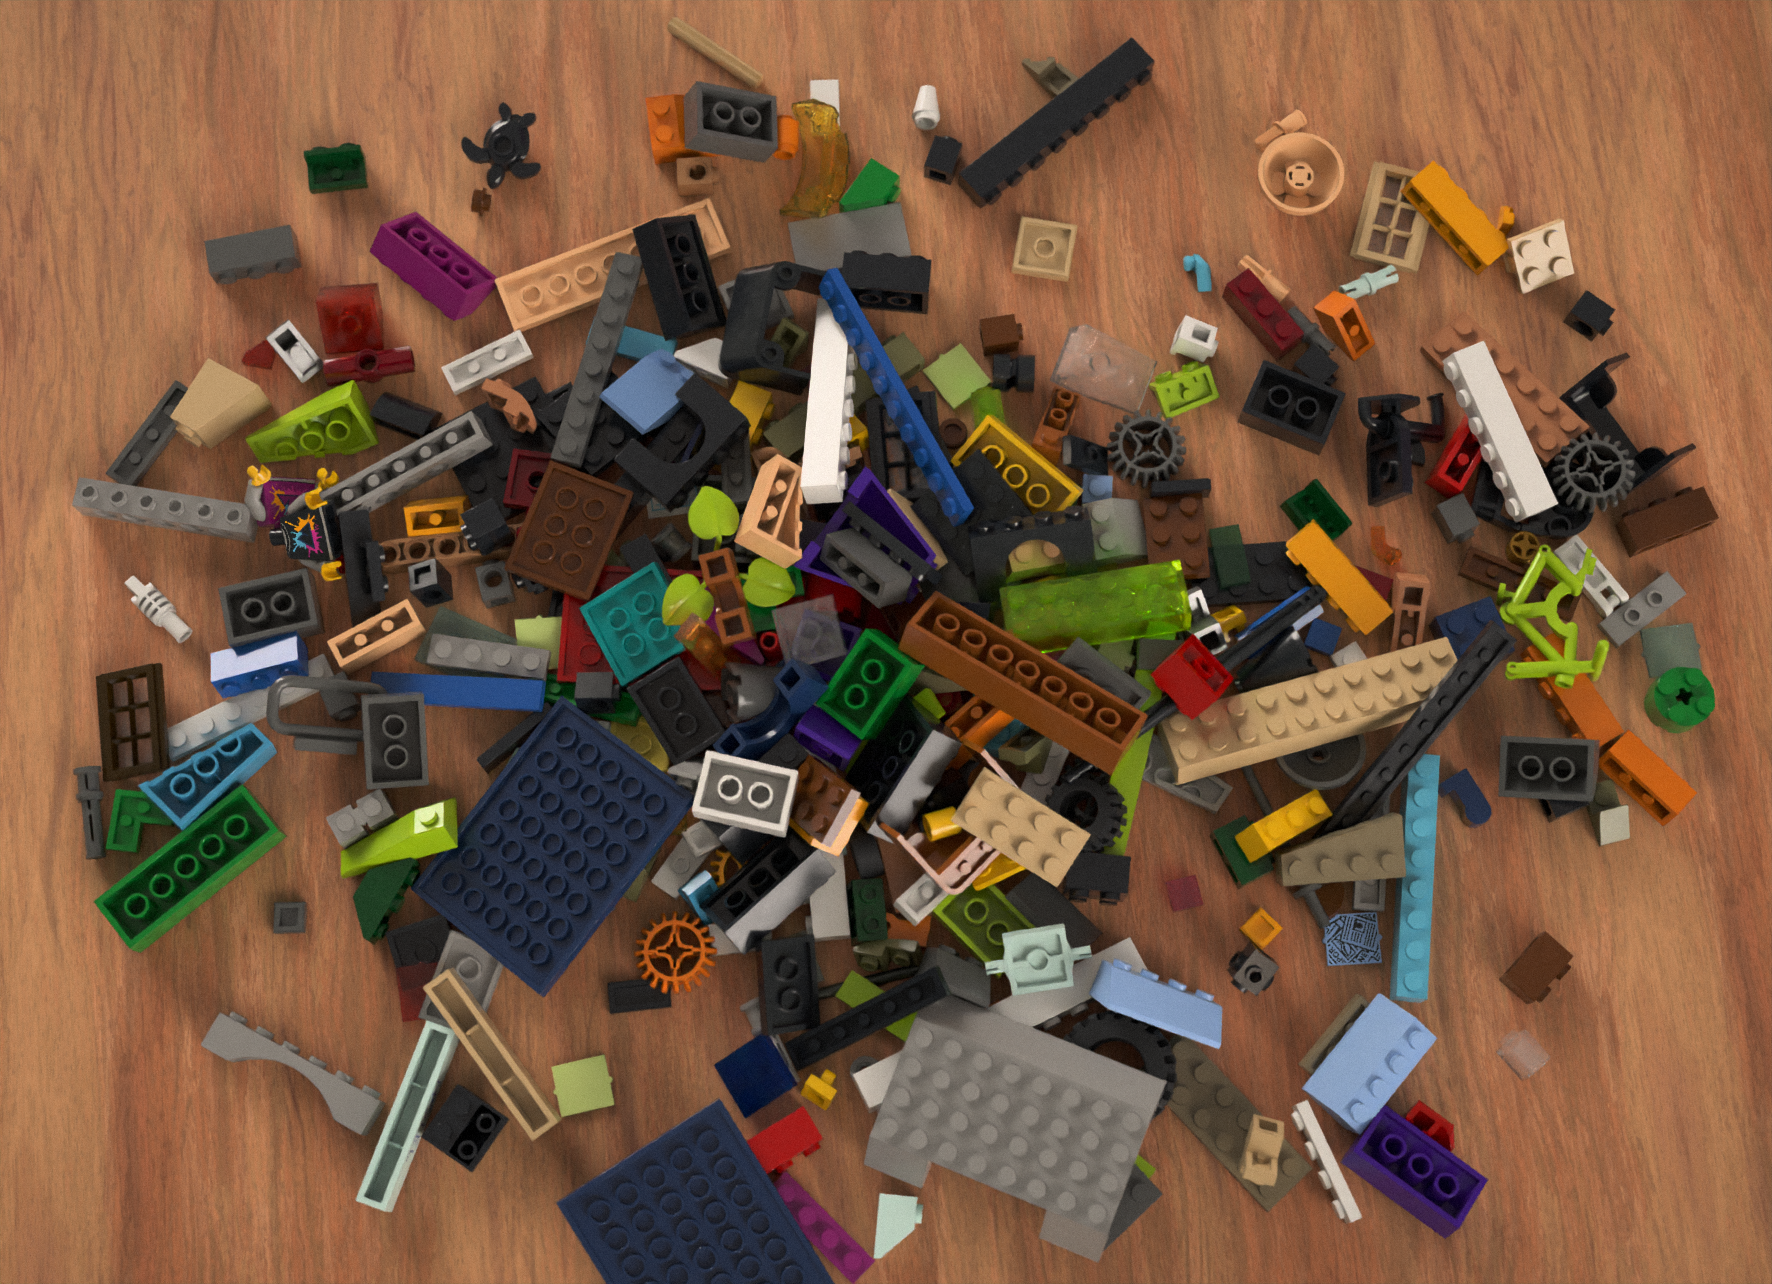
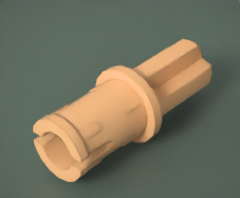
[1254,110,1307,153]
[1237,255,1291,303]

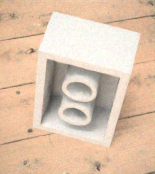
[692,751,799,838]

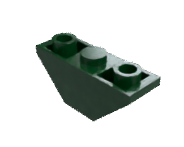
[353,857,421,945]

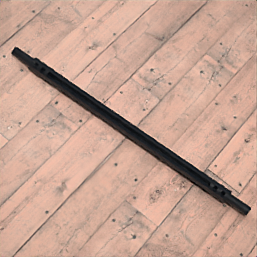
[1062,585,1328,786]

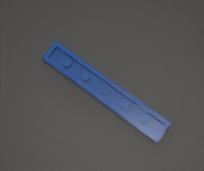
[369,671,546,712]

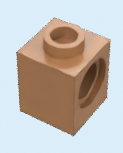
[676,157,719,197]

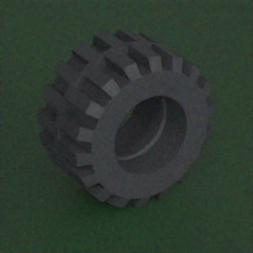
[1044,772,1128,853]

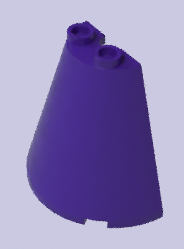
[794,467,938,605]

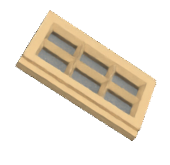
[1349,161,1430,274]

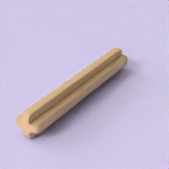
[667,17,763,89]

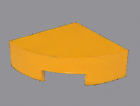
[1497,205,1515,236]

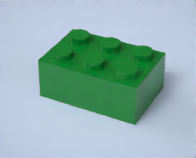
[815,628,925,740]

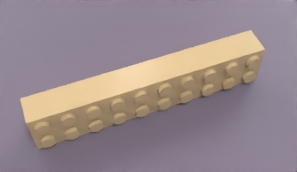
[1158,637,1457,785]

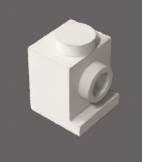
[1170,315,1219,363]

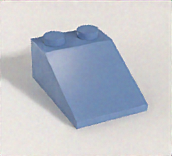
[599,348,694,434]

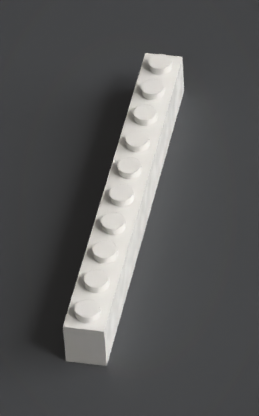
[853,937,1147,1114]

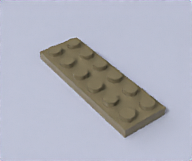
[1139,1034,1313,1212]

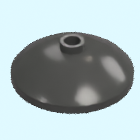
[1275,733,1366,790]

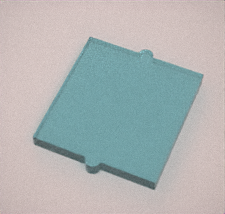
[1640,623,1702,678]

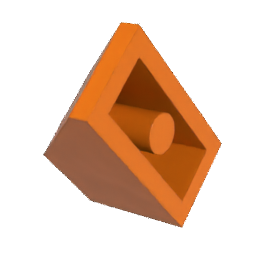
[1313,290,1376,361]

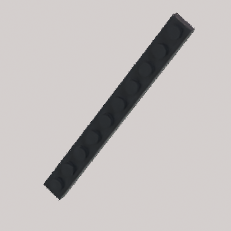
[1311,620,1517,839]

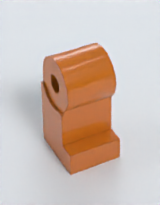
[886,913,932,950]

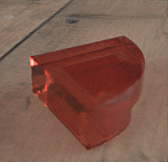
[241,340,276,370]

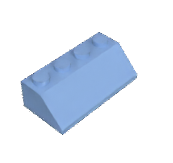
[1089,958,1222,1049]
[1301,993,1437,1135]

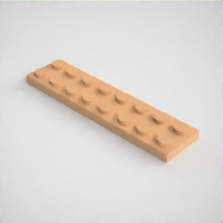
[494,198,731,332]

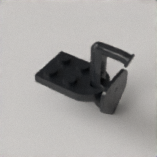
[1358,393,1445,507]

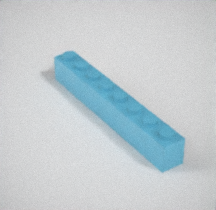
[1389,754,1440,1003]

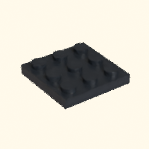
[536,370,660,478]
[910,449,1034,576]

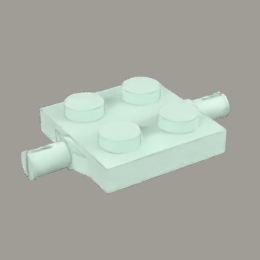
[985,923,1092,996]

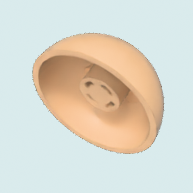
[1258,132,1344,216]

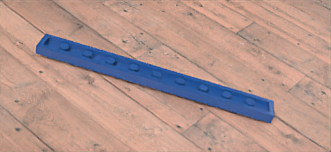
[818,268,974,527]

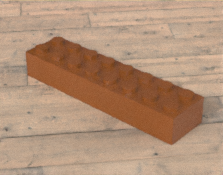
[898,591,1148,775]

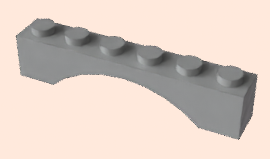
[200,1011,386,1136]

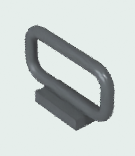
[266,675,388,755]

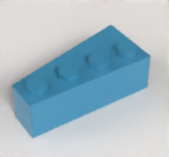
[138,723,277,832]

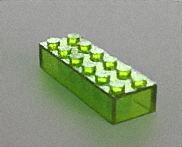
[999,560,1192,653]

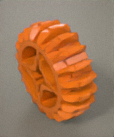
[634,911,717,995]

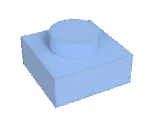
[1081,474,1113,506]

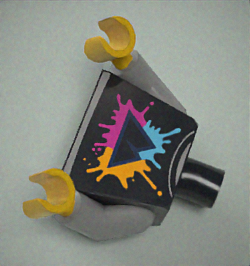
[269,487,343,581]

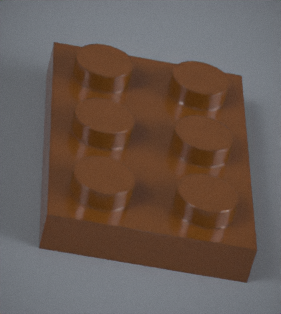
[1143,493,1210,582]
[790,754,861,848]

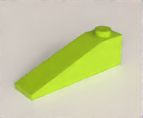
[245,380,379,463]
[341,797,458,879]

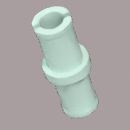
[1338,265,1399,299]

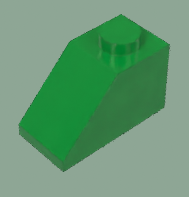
[839,158,901,213]

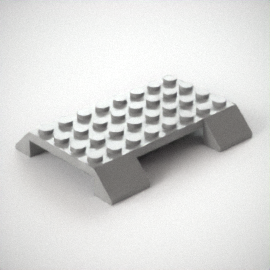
[864,995,1167,1262]

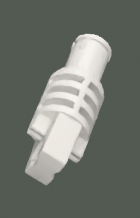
[125,575,193,643]

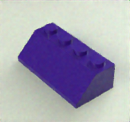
[1341,1104,1488,1239]

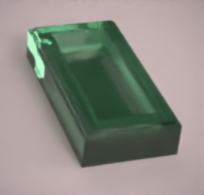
[1208,524,1251,588]

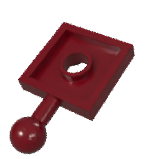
[503,449,572,539]

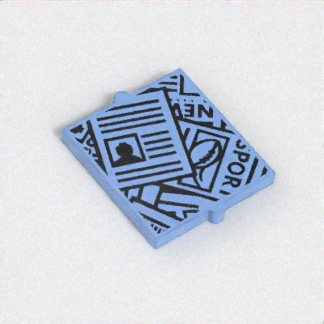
[1322,912,1382,966]

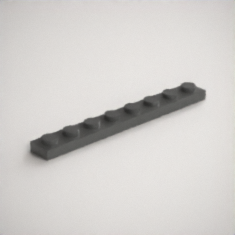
[550,252,643,469]

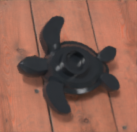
[461,102,541,189]

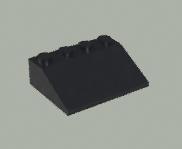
[844,693,962,844]

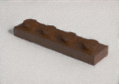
[1458,546,1582,622]

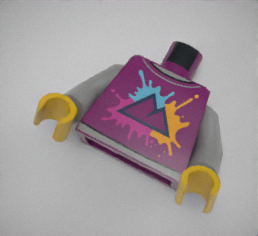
[244,464,339,528]

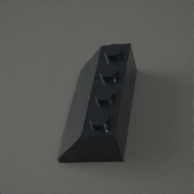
[632,214,727,341]
[699,732,810,866]
[699,826,836,955]

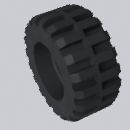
[1063,1011,1177,1122]

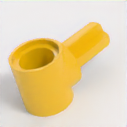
[922,806,961,842]

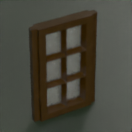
[96,663,170,782]

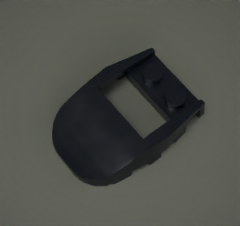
[1470,457,1594,539]

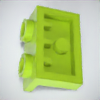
[1148,361,1220,419]

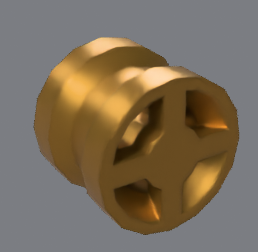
[1505,531,1540,566]

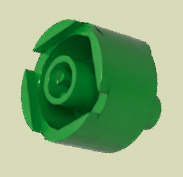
[1644,667,1715,733]

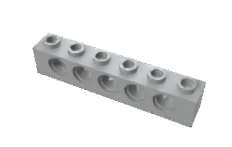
[320,411,494,517]
[72,477,258,543]

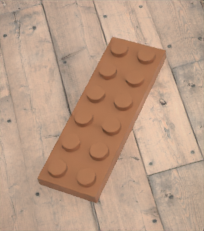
[1420,311,1590,468]

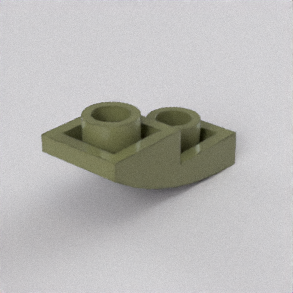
[853,939,923,972]

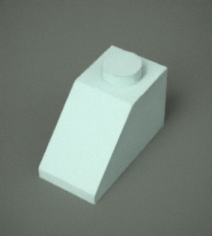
[874,1194,923,1259]

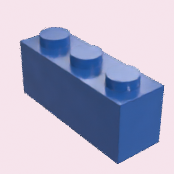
[210,631,309,699]

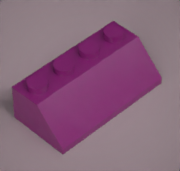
[369,212,498,321]

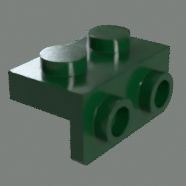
[303,143,368,194]
[1279,479,1352,541]

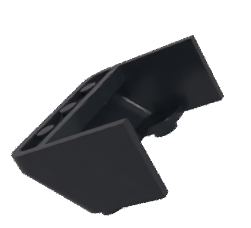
[718,261,826,396]
[1559,353,1696,500]

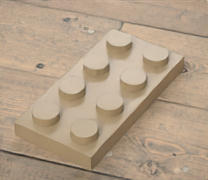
[951,767,1091,887]

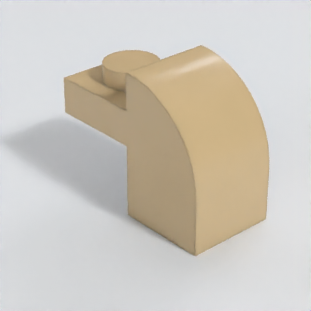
[1240,1114,1284,1186]

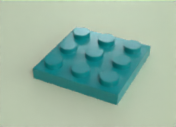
[579,562,700,687]

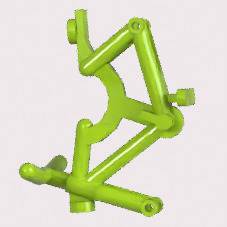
[1495,545,1609,689]

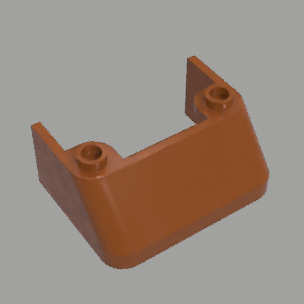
[878,739,1019,895]

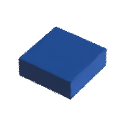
[1304,618,1342,657]

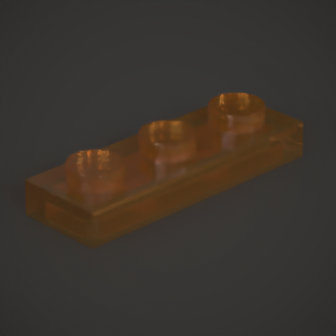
[673,612,741,682]

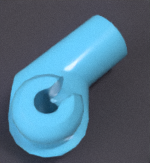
[1183,254,1212,292]

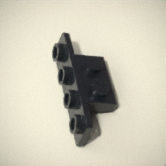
[338,509,389,628]

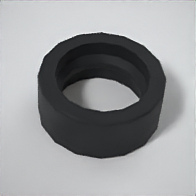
[848,821,884,879]

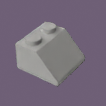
[1082,498,1148,569]

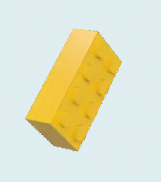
[951,415,1084,514]

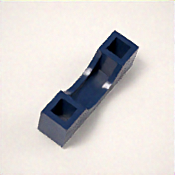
[713,658,829,762]

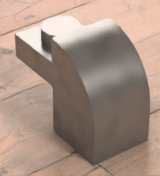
[1171,586,1228,655]

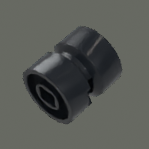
[992,354,1035,393]

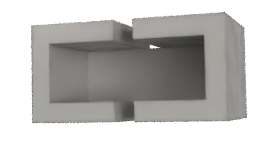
[326,789,400,849]

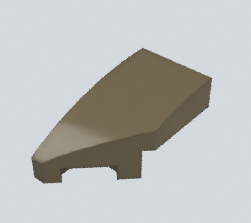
[1022,57,1079,98]

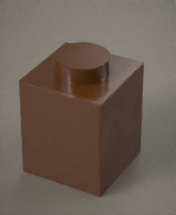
[979,314,1024,356]

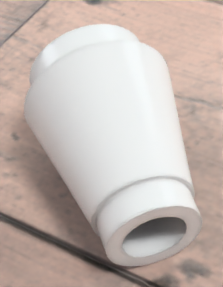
[912,85,940,130]

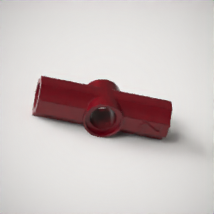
[323,345,416,387]

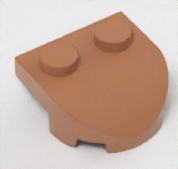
[481,378,538,434]

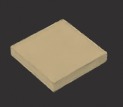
[1011,216,1078,282]

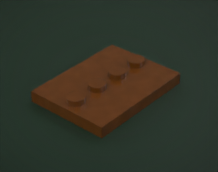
[504,460,634,602]

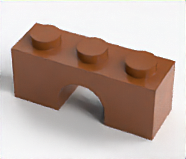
[698,547,757,647]

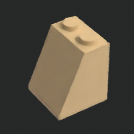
[170,358,272,449]

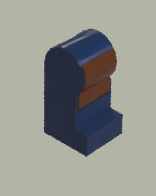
[1438,768,1491,828]

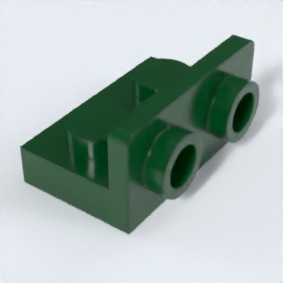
[846,878,888,946]

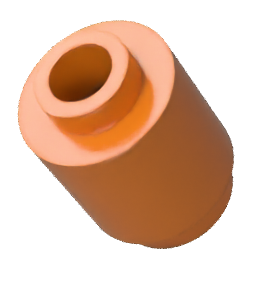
[773,115,799,160]

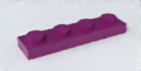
[774,1171,875,1284]

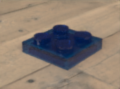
[714,1034,798,1119]

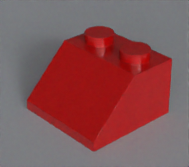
[1151,633,1234,720]

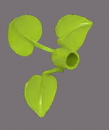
[662,486,795,626]

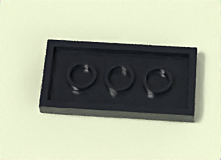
[1191,541,1312,608]

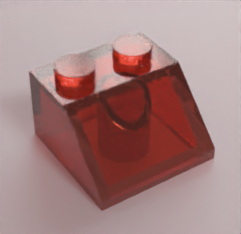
[316,283,384,354]

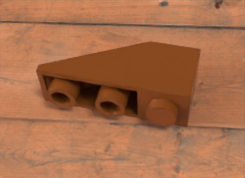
[1031,386,1082,468]

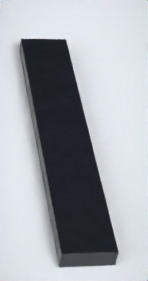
[785,966,952,1071]

